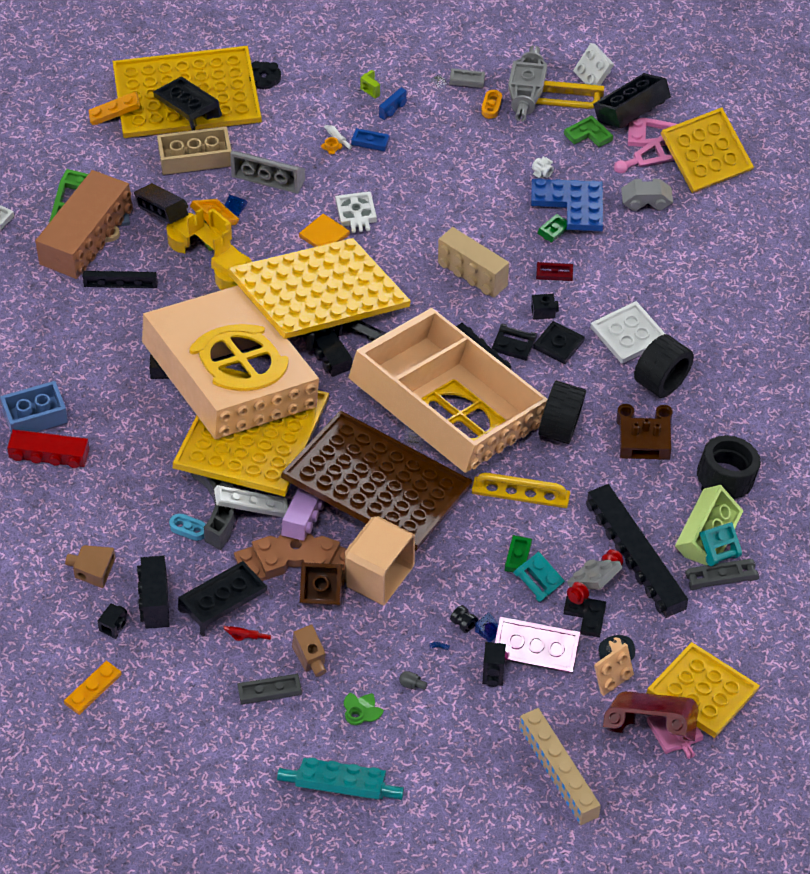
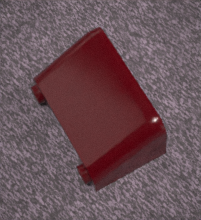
[603,691,698,741]

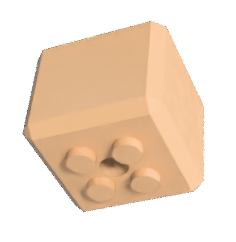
[345,516,415,606]

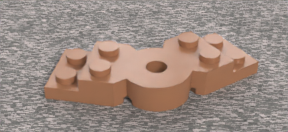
[233,534,347,585]

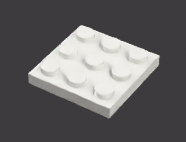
[590,301,665,364]

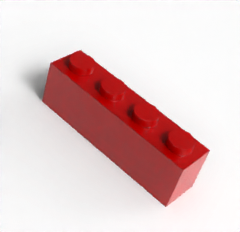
[7,429,89,468]

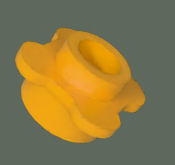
[321,137,342,155]

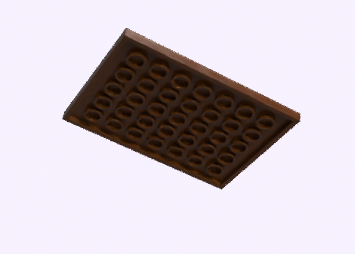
[281,410,473,551]

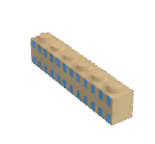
[519,708,601,825]

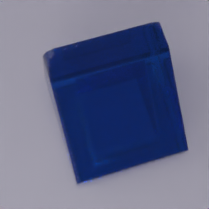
[225,194,248,216]
[475,612,499,642]

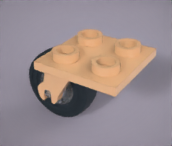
[594,635,635,696]

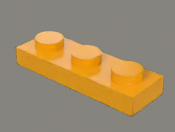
[89,91,140,125]
[64,660,122,715]

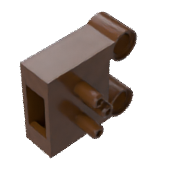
[616,404,673,460]

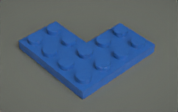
[531,178,603,231]

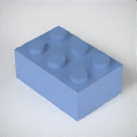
[0,381,68,433]

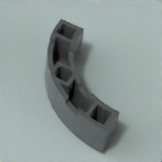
[192,473,236,550]

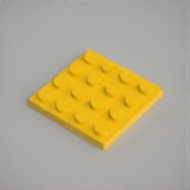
[660,107,754,193]
[646,642,760,738]

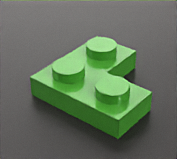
[564,115,613,147]

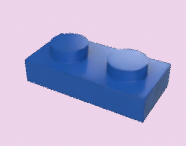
[379,87,407,120]
[351,128,390,152]

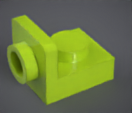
[360,70,380,99]

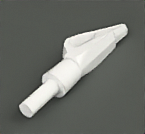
[324,125,352,149]

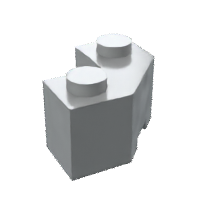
[621,179,673,211]

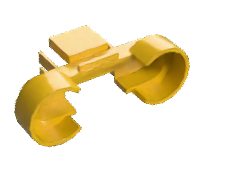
[166,208,252,290]

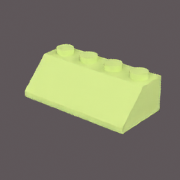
[675,485,743,565]

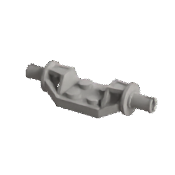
[508,45,547,122]

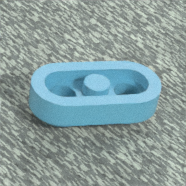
[169,514,206,541]

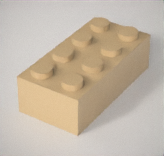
[157,126,232,175]
[438,227,509,298]

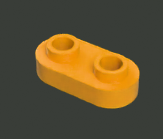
[481,90,502,119]

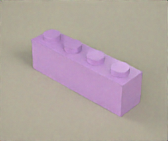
[281,488,324,541]

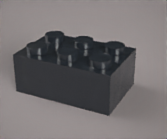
[137,555,170,629]

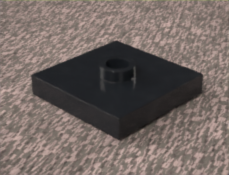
[533,321,585,364]

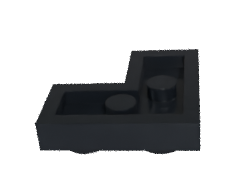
[563,595,606,638]

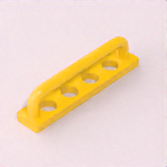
[536,81,604,109]
[472,473,570,508]

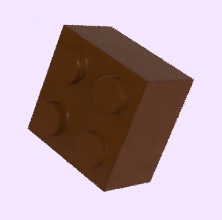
[299,562,344,605]

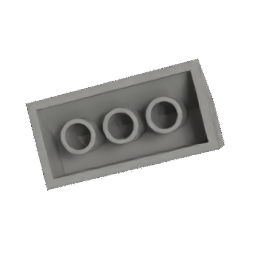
[230,151,305,194]

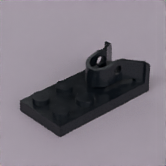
[153,76,222,131]
[178,561,267,637]

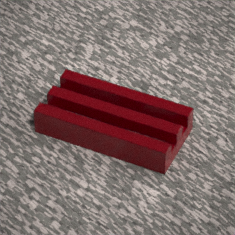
[536,262,573,281]

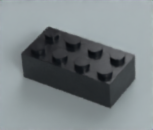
[593,73,671,128]

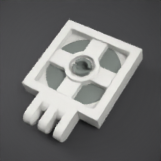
[335,192,377,233]

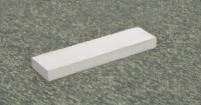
[214,485,288,517]

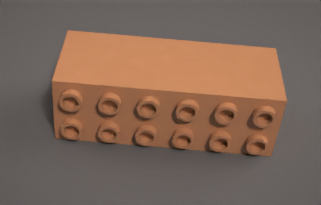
[35,170,133,279]

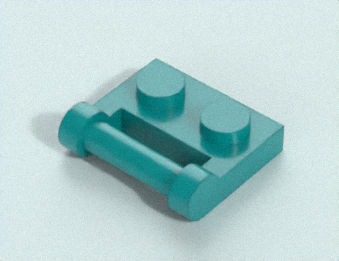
[699,522,742,566]
[513,551,565,603]

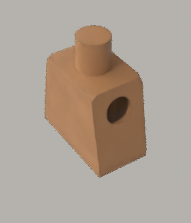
[65,545,116,588]
[292,624,326,677]

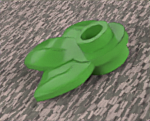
[344,693,384,725]

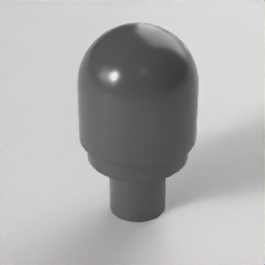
[399,671,428,690]

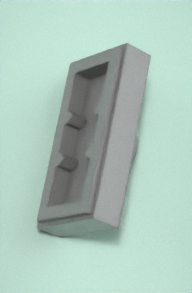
[449,68,485,88]

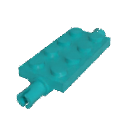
[277,758,404,800]

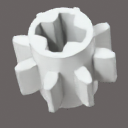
[532,157,554,178]

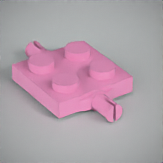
[647,716,703,759]

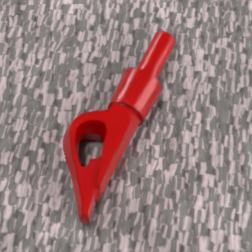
[223,626,271,641]

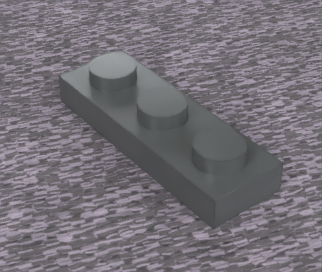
[237,673,302,705]

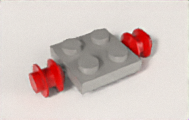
[567,549,623,604]

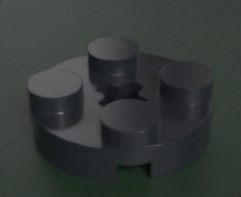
[249,61,281,89]

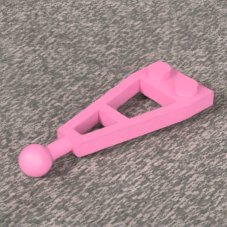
[614,118,692,173]
[628,118,677,147]

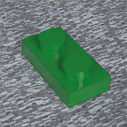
[537,214,567,243]
[504,535,532,573]

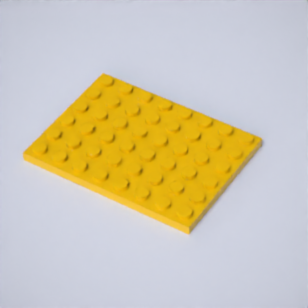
[112,46,262,138]
[228,238,411,339]
[172,367,329,497]

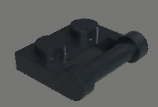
[492,323,537,361]

